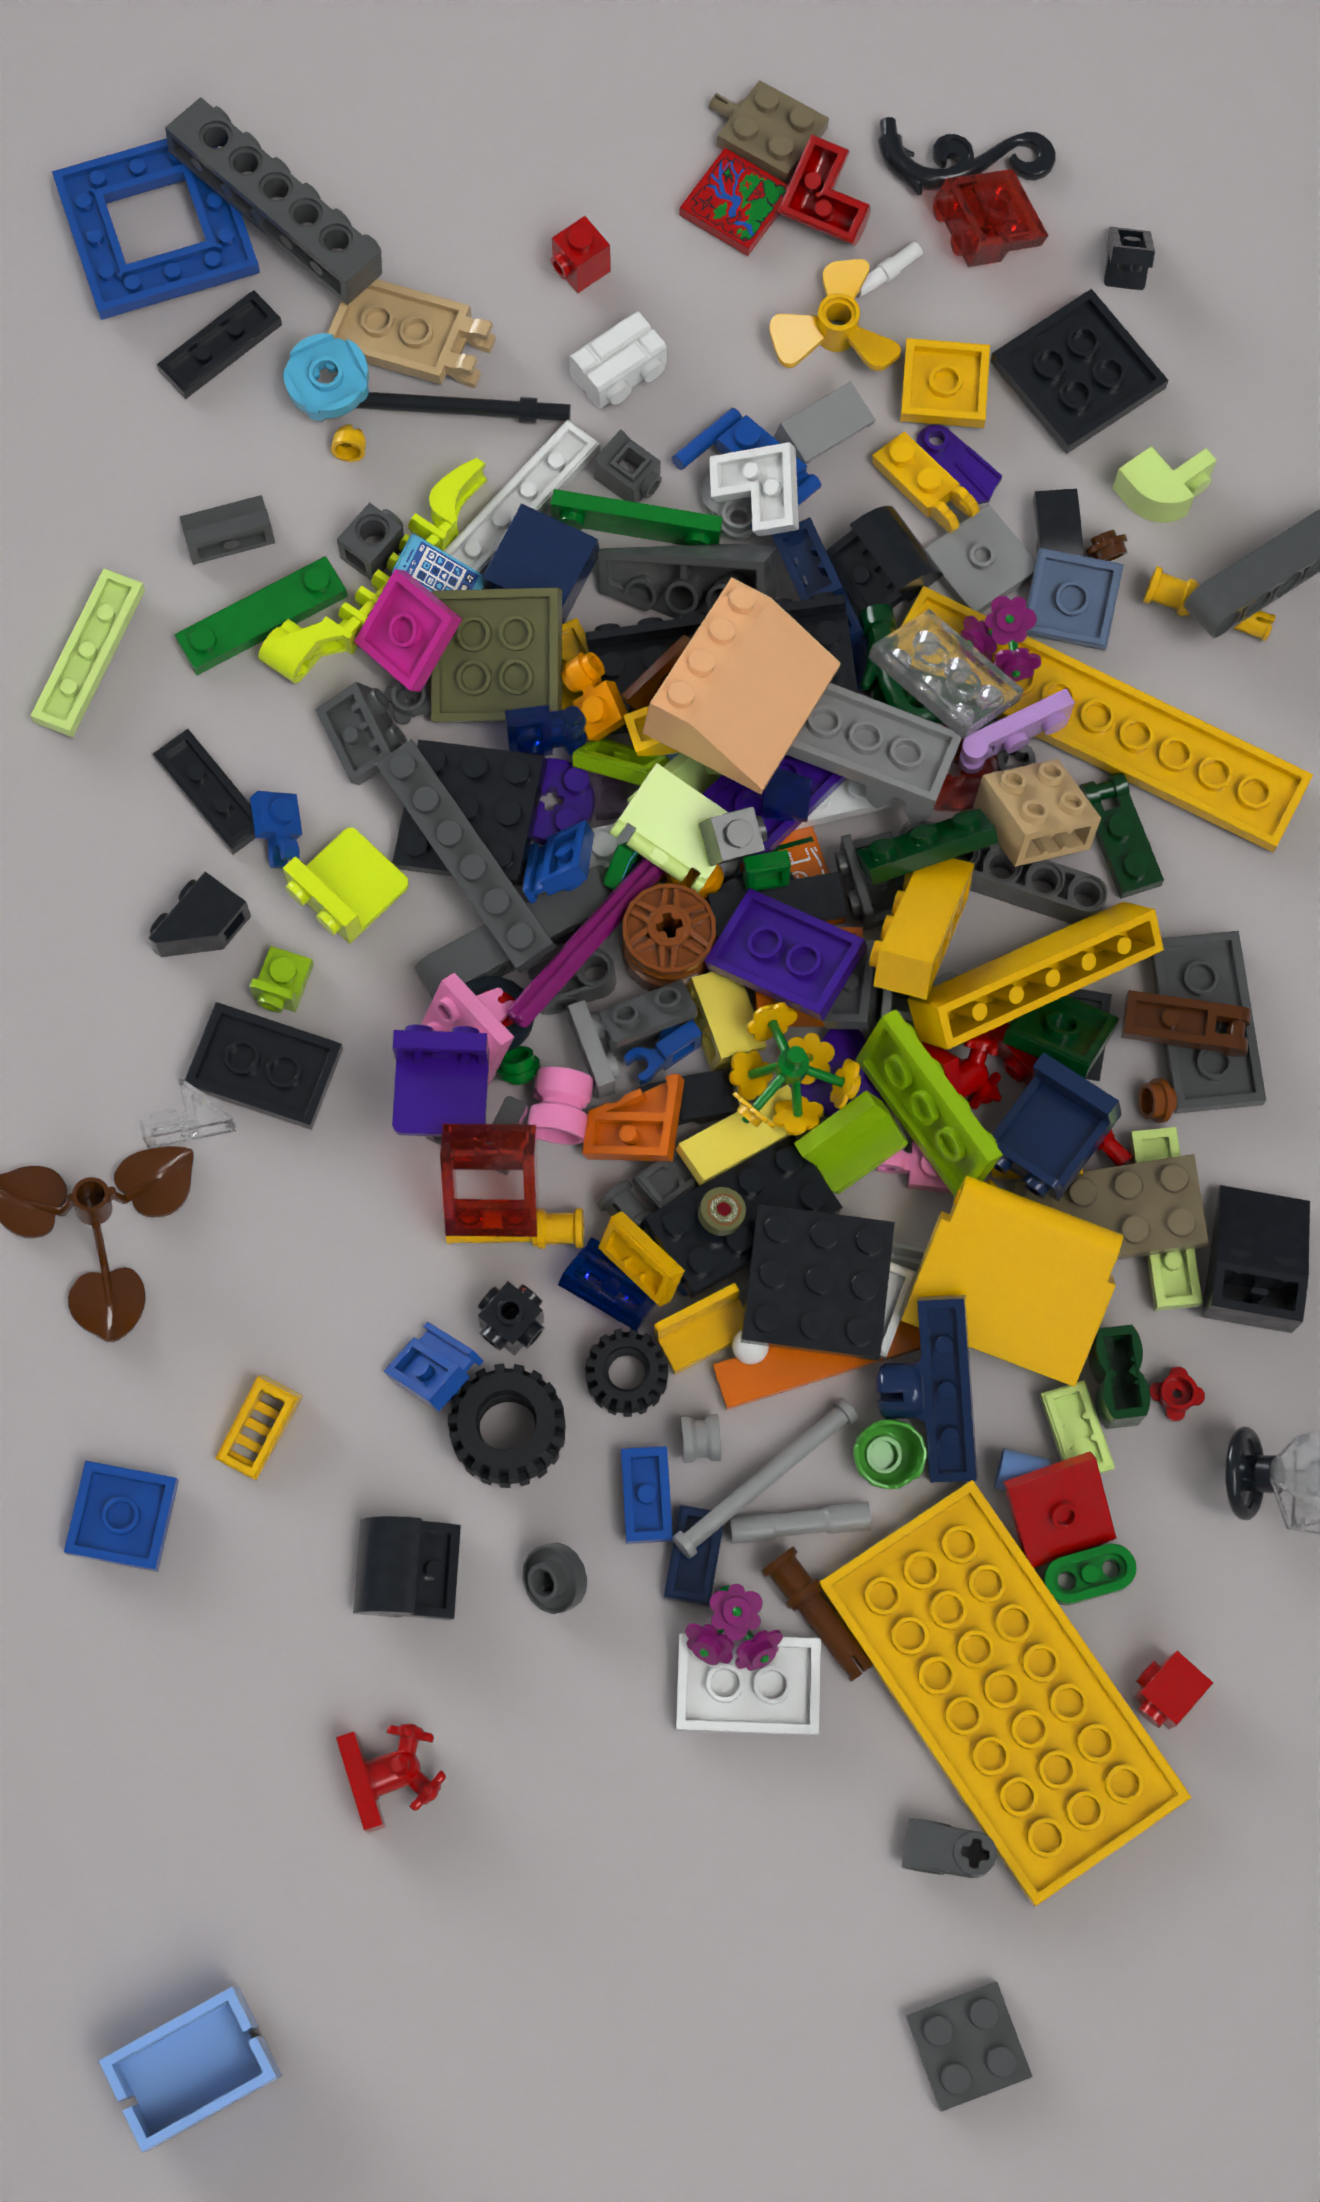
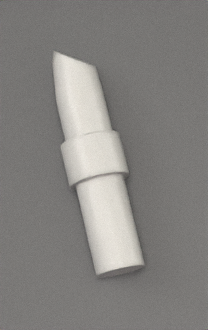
[857,241,923,297]

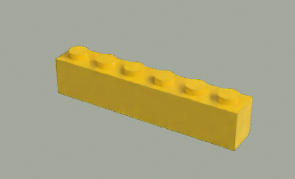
[908,902,1164,1050]

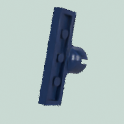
[876,1295,978,1483]

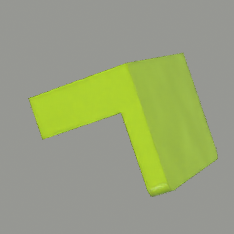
[794,1090,908,1194]

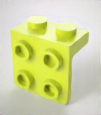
[283,828,409,944]

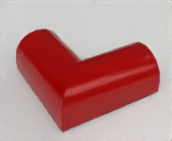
[778,134,871,246]

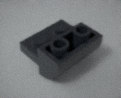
[826,506,944,612]
[353,1516,461,1620]

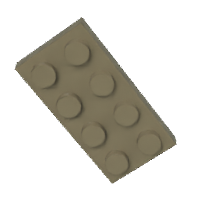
[1013,1154,1209,1260]

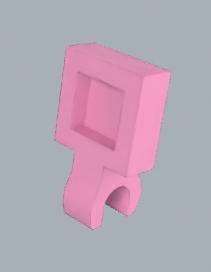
[876,1140,951,1194]

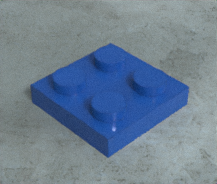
[64,1461,179,1572]

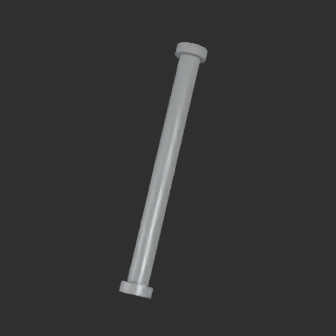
[672,1398,858,1559]

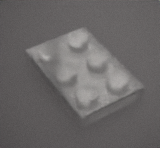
[868,609,1024,739]

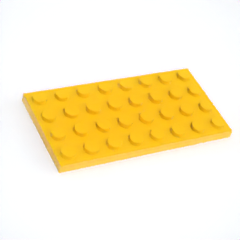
[820,1480,1192,1907]

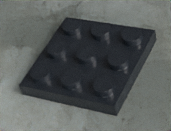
[990,289,1169,454]
[392,739,548,886]
[740,1204,895,1361]

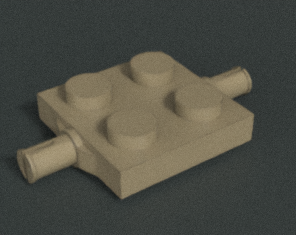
[709,80,829,184]

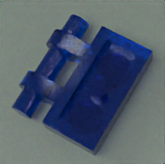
[505,705,587,756]

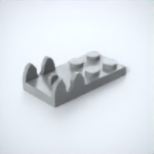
[786,683,963,823]

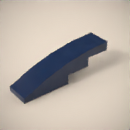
[772,517,879,691]

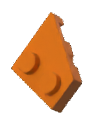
[582,1074,685,1162]

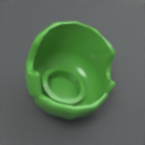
[853,1419,928,1490]

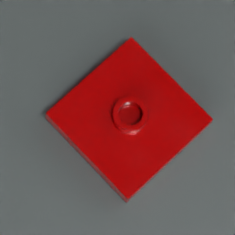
[1003,1451,1117,1568]

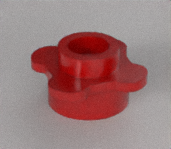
[1149,1367,1205,1422]

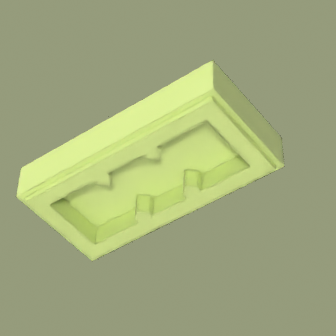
[1039,1380,1115,1474]

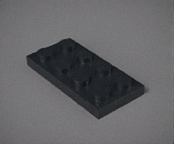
[641,1135,843,1298]

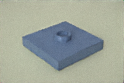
[1026,548,1124,651]

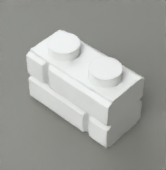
[569,311,667,409]

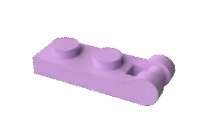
[958,688,1075,774]

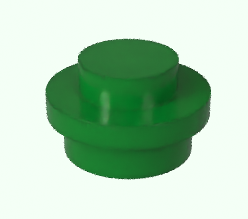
[496,1046,541,1085]

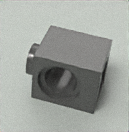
[337,502,404,580]

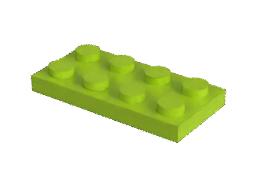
[855,1009,1003,1197]

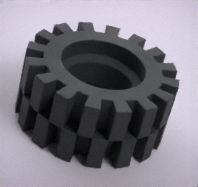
[585,1328,668,1417]

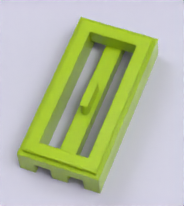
[573,739,670,786]

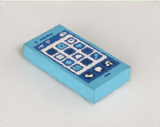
[391,534,484,592]

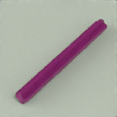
[507,857,665,1028]

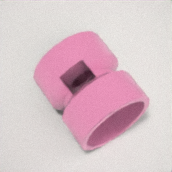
[527,1067,594,1145]

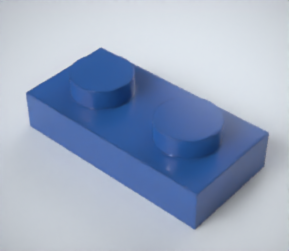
[621,1446,673,1544]

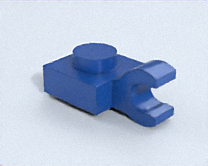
[250,791,303,869]
[624,1019,702,1085]

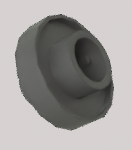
[523,1542,587,1614]

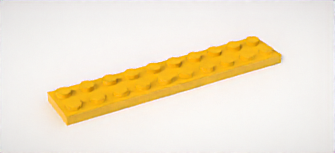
[895,586,1314,853]

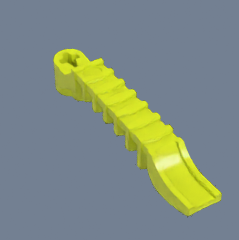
[258,458,487,684]

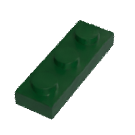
[856,809,998,885]

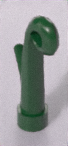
[859,604,941,721]

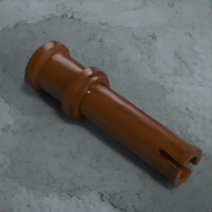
[760,1546,873,1682]

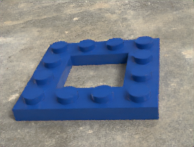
[52,138,260,320]

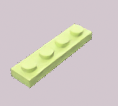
[30,568,145,738]
[1129,1127,1203,1311]

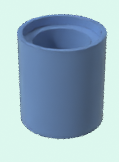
[994,1448,1050,1491]

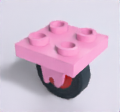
[421,973,534,1085]

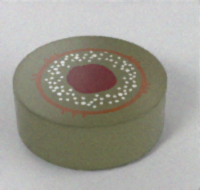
[698,1187,746,1236]

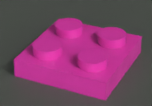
[354,569,462,692]

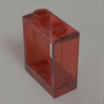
[440,1124,539,1237]

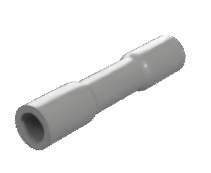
[729,1502,871,1544]

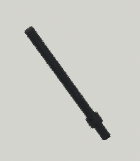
[356,392,571,424]

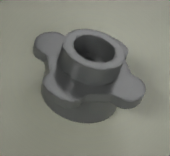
[384,681,431,725]

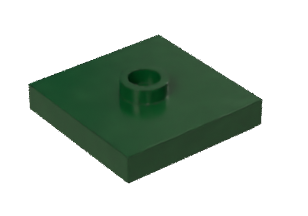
[1002,995,1119,1078]

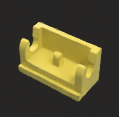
[686,972,767,1071]

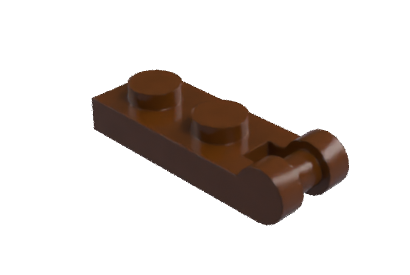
[1121,990,1251,1057]

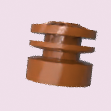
[623,884,716,991]

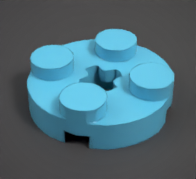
[283,333,370,421]

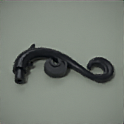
[878,117,1056,195]

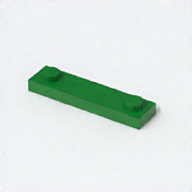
[551,489,723,545]
[174,556,348,675]

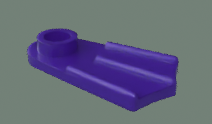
[916,425,1002,504]

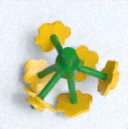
[729,1002,861,1135]

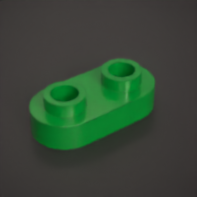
[1043,1544,1137,1605]

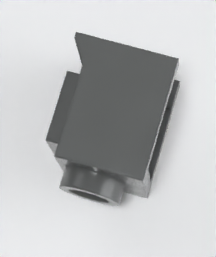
[594,429,662,503]

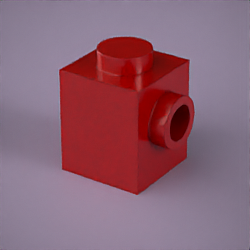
[550,216,611,294]
[1134,1650,1213,1729]

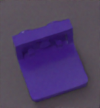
[392,1024,490,1138]

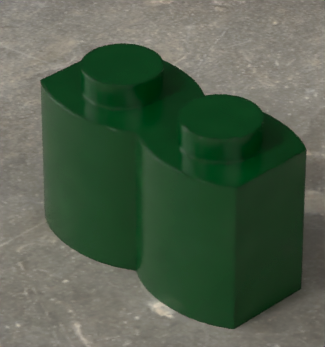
[1088,1324,1150,1429]

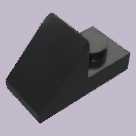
[1104,227,1155,290]

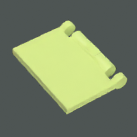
[609,763,729,893]

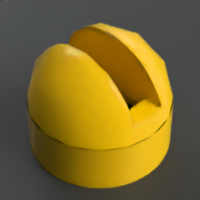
[331,424,366,462]

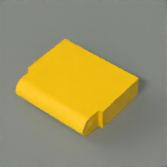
[901,1175,1123,1387]

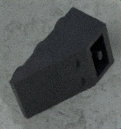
[1201,1185,1310,1333]

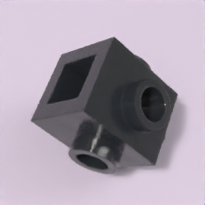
[478,1281,545,1356]

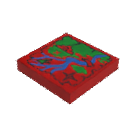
[679,148,789,256]

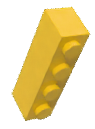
[869,858,975,1000]

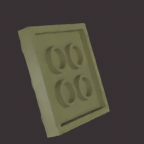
[431,588,562,723]

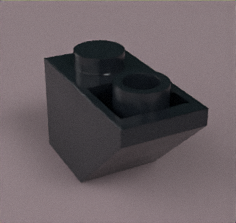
[148,871,251,957]

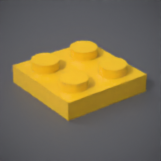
[900,338,990,428]

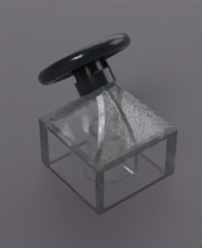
[1225,1427,1320,1535]

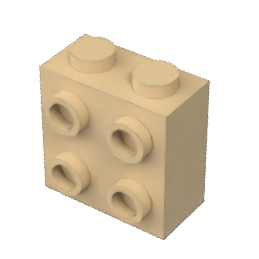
[973,759,1101,867]

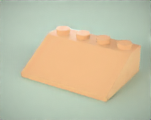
[643,577,841,794]

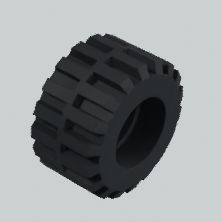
[448,1363,566,1488]

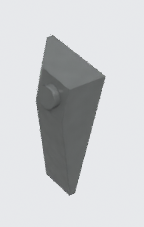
[598,544,778,619]

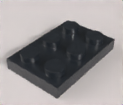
[184,1002,343,1130]

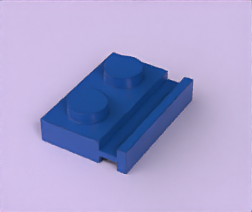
[522,820,594,904]
[384,1322,483,1412]

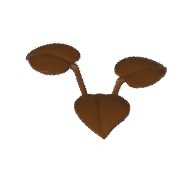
[0,1146,194,1343]

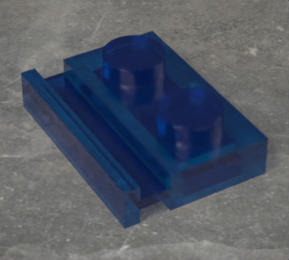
[558,1237,656,1332]

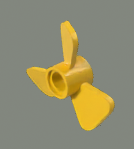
[769,259,901,371]

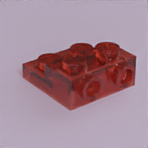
[933,169,1049,267]

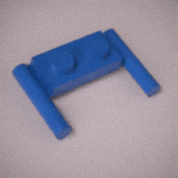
[672,408,822,537]

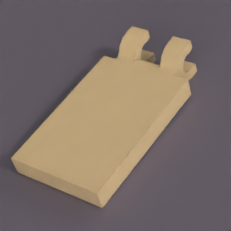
[327,279,496,388]

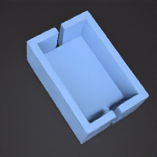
[99,1987,283,2152]

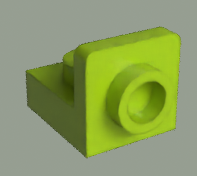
[249,946,314,1013]

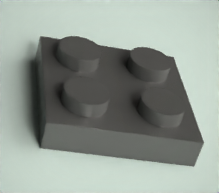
[905,1982,1033,2112]

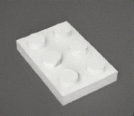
[676,1633,821,1736]

